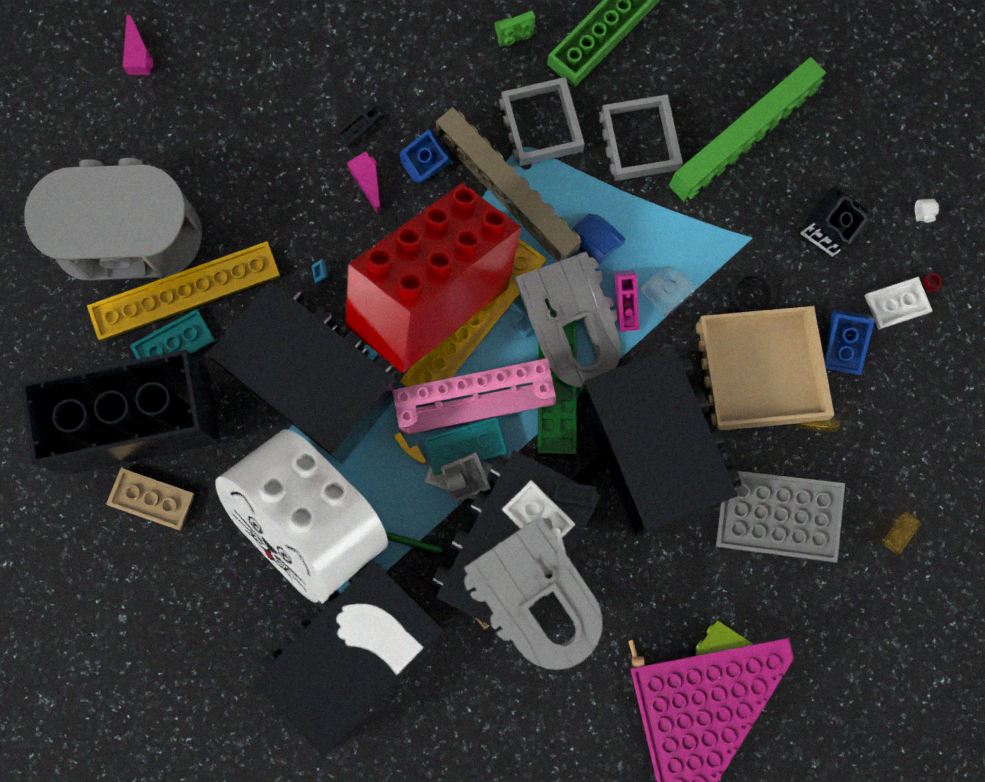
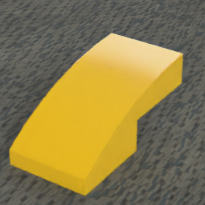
[394,432,427,465]

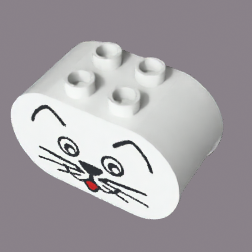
[216,429,388,603]

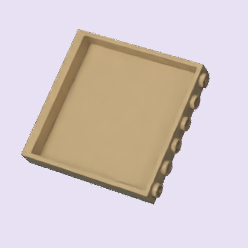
[696,306,834,430]

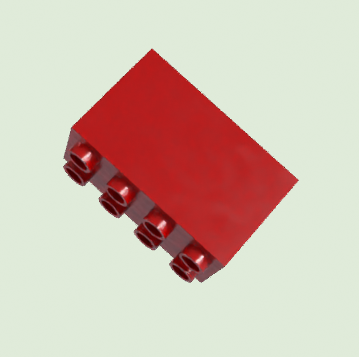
[345,183,522,373]

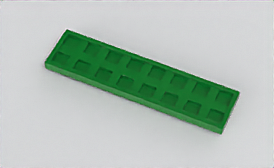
[537,303,577,455]

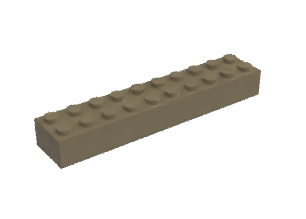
[436,107,581,262]

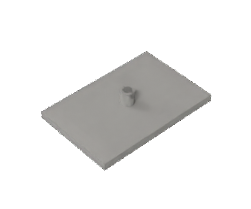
[716,471,845,563]

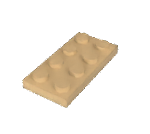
[106,468,195,531]

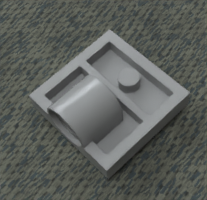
[440,452,491,503]

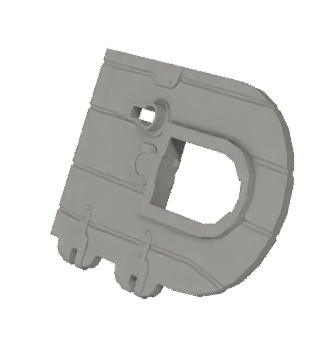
[514,251,621,388]
[464,516,602,670]

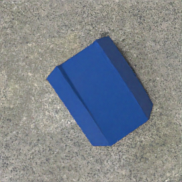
[400,129,454,183]
[572,214,626,265]

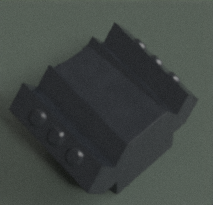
[800,186,868,257]

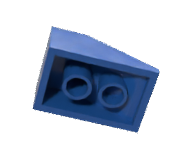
[824,309,875,375]

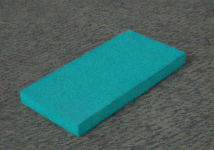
[130,309,216,359]
[423,417,508,476]

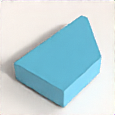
[511,302,534,338]

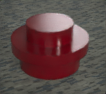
[922,273,942,292]

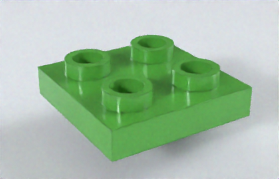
[494,11,535,47]

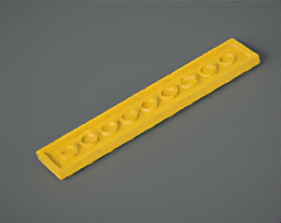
[400,238,547,405]
[87,241,281,342]

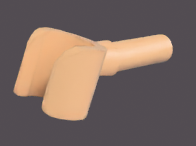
[628,640,644,667]

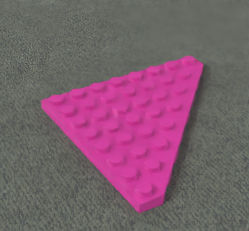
[631,638,794,782]

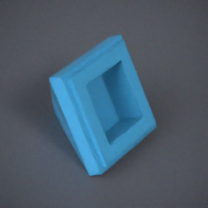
[312,259,330,283]

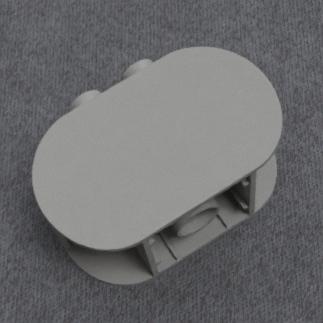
[24,158,202,280]

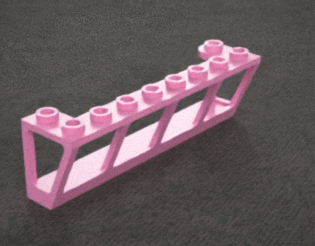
[392,358,557,435]

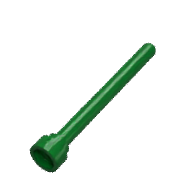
[385,531,444,555]

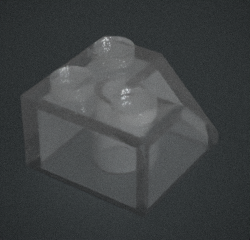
[641,266,697,317]

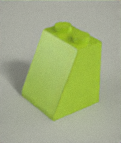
[695,621,754,655]

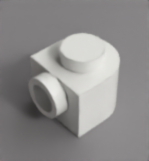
[915,199,939,223]

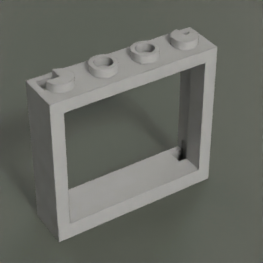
[499,77,585,167]
[599,94,683,181]

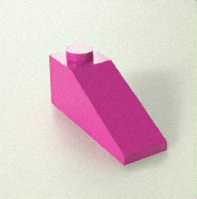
[123,15,153,75]
[347,152,381,214]
[614,270,639,332]

